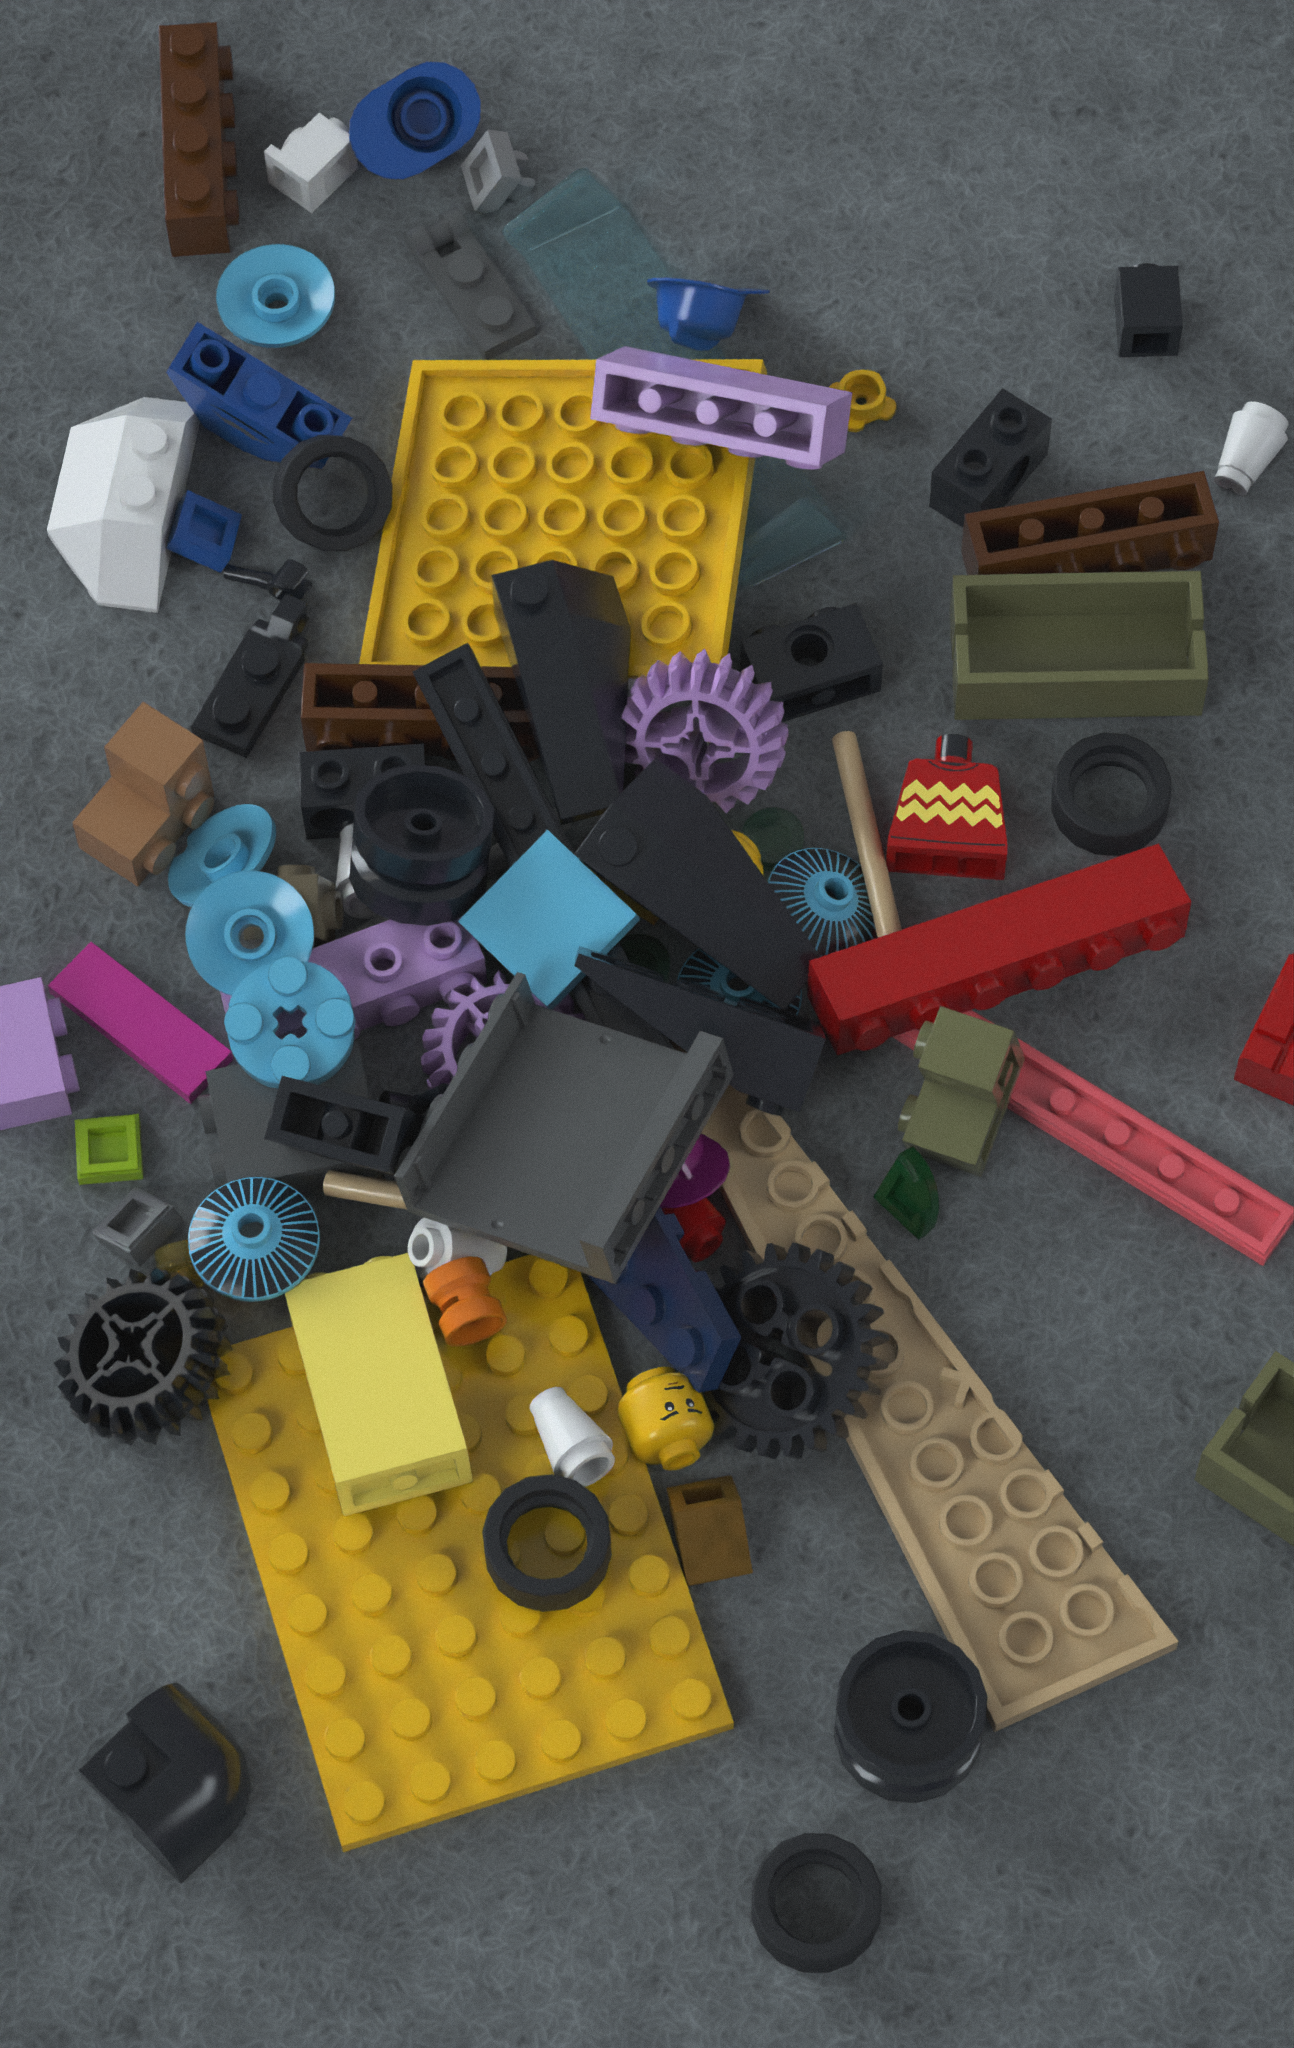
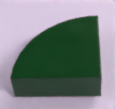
[873,1146,939,1240]

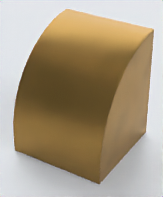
[666,1475,753,1586]

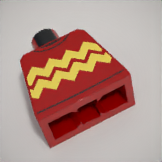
[886,734,1008,880]

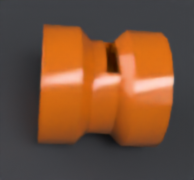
[423,1257,507,1347]

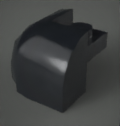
[79,1682,251,1884]

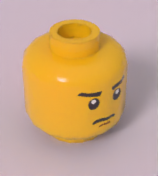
[618,1367,714,1471]

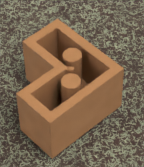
[72,702,214,886]

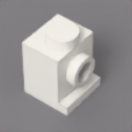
[264,113,358,213]

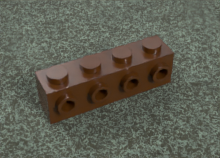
[159,22,240,257]
[961,471,1219,575]
[300,663,540,762]

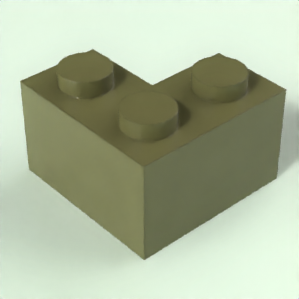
[898,1006,1025,1177]

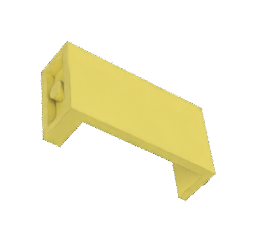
[285,1253,473,1517]

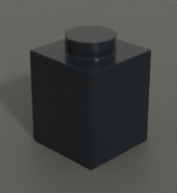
[1114,263,1183,357]

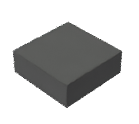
[92,1187,184,1267]

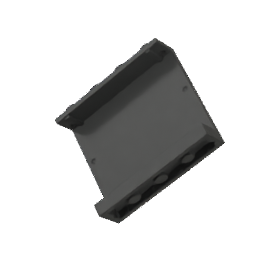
[394,972,734,1284]

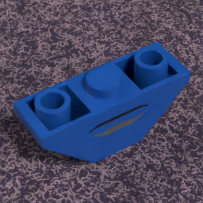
[166,322,352,469]

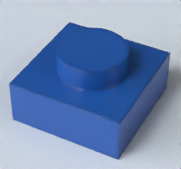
[166,490,242,573]

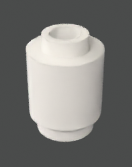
[408,1218,507,1279]

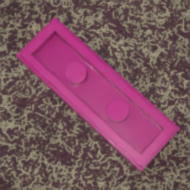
[48,942,233,1104]

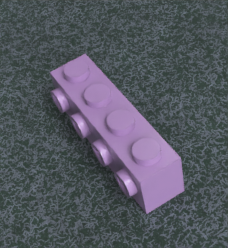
[590,346,852,469]
[220,915,487,1040]

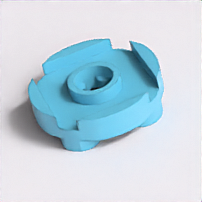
[224,956,356,1089]

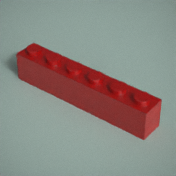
[807,843,1191,1056]

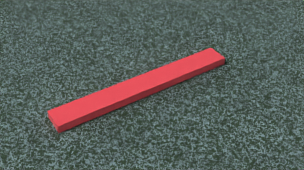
[893,1010,1294,1266]

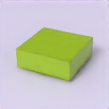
[75,1114,144,1185]

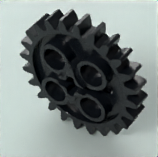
[702,1242,889,1459]

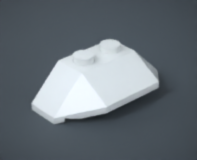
[47,397,200,613]

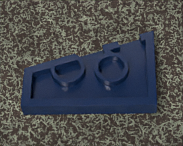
[587,1206,741,1393]

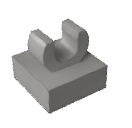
[461,129,536,213]

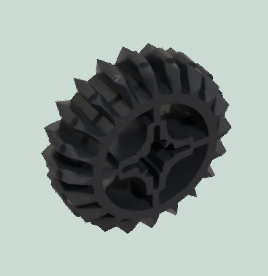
[54,1267,233,1446]

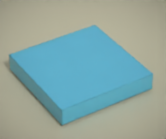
[458,830,641,1010]

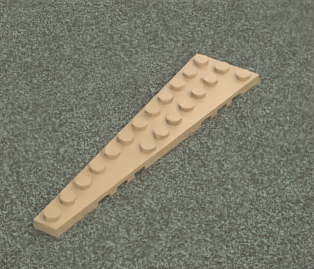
[670,1040,1179,1732]

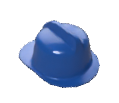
[349,62,481,180]
[647,278,770,351]

